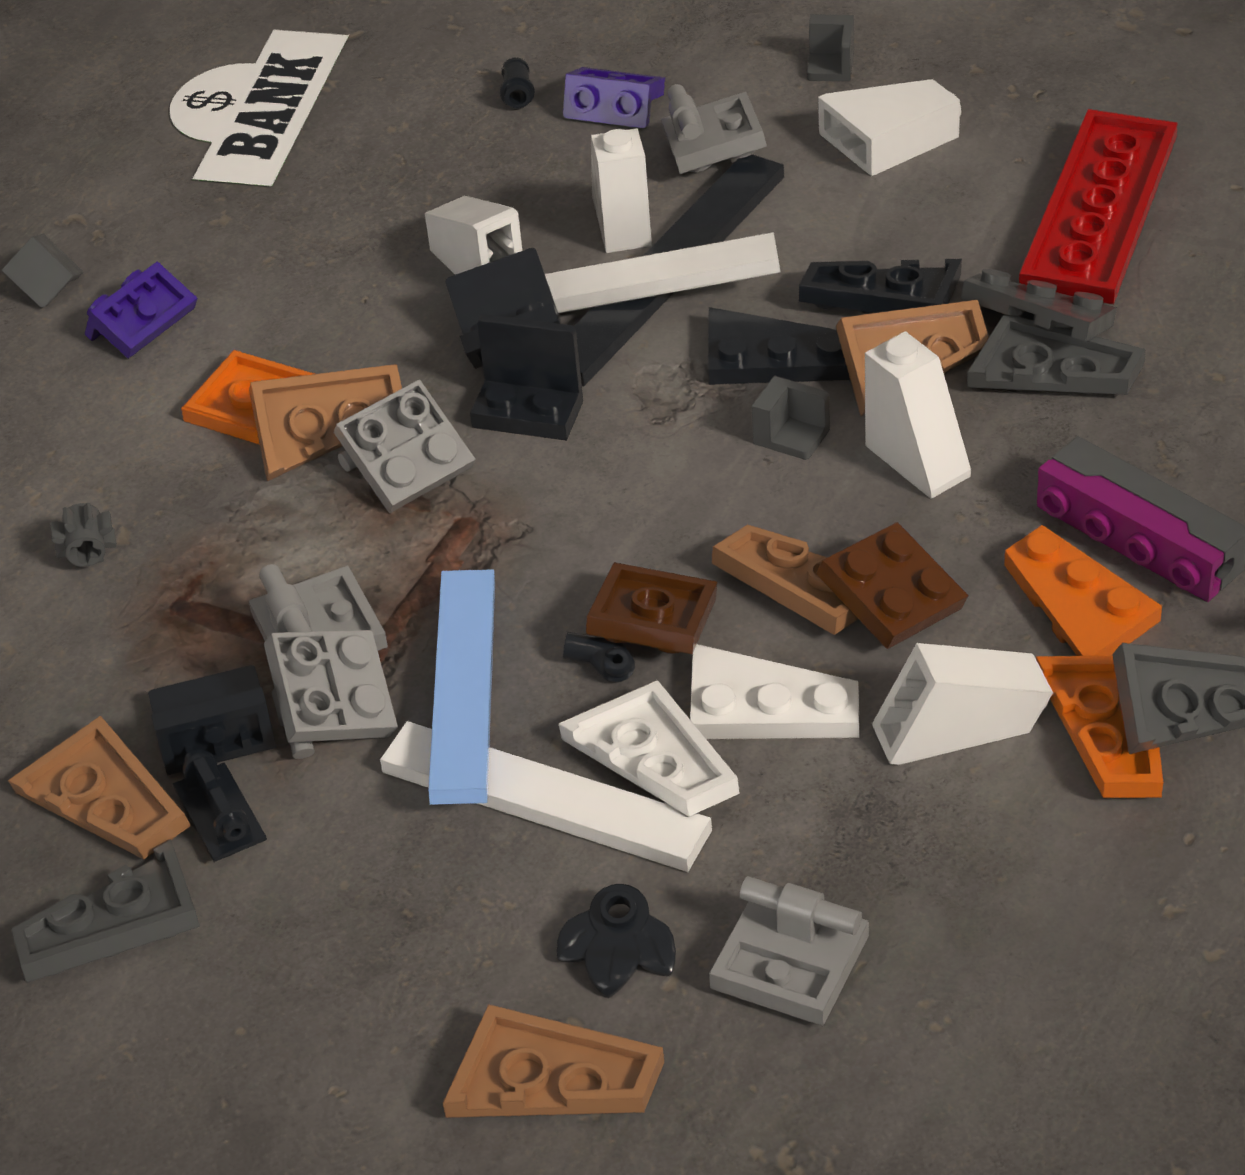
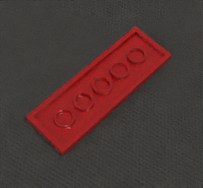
[1019,109,1178,305]

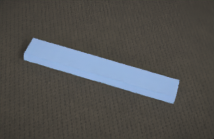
[428,569,495,805]

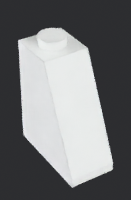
[818,79,961,177]
[591,128,652,253]
[425,196,522,275]
[865,331,971,499]
[872,643,1053,765]

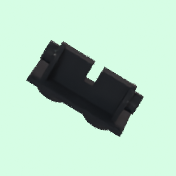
[172,749,267,862]

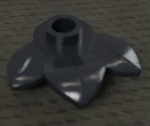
[557,884,676,998]

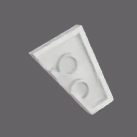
[690,644,859,739]
[559,680,740,817]

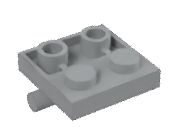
[661,84,767,174]
[333,379,476,514]
[249,564,388,651]
[264,630,398,759]
[709,876,869,1026]

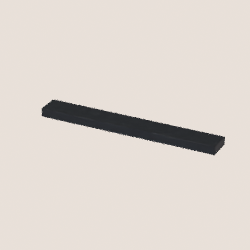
[574,154,784,386]

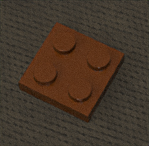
[816,522,969,649]
[586,562,718,654]

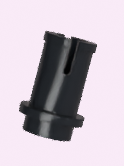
[500,58,535,109]

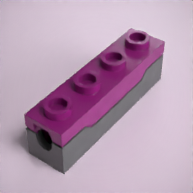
[1037,436,1245,602]

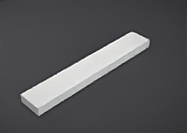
[545,232,781,313]
[380,721,712,872]

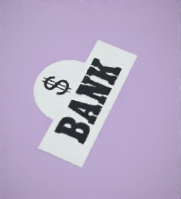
[169,30,349,186]

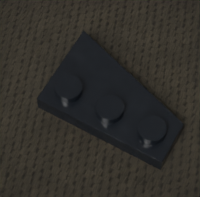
[799,259,962,314]
[708,307,850,385]

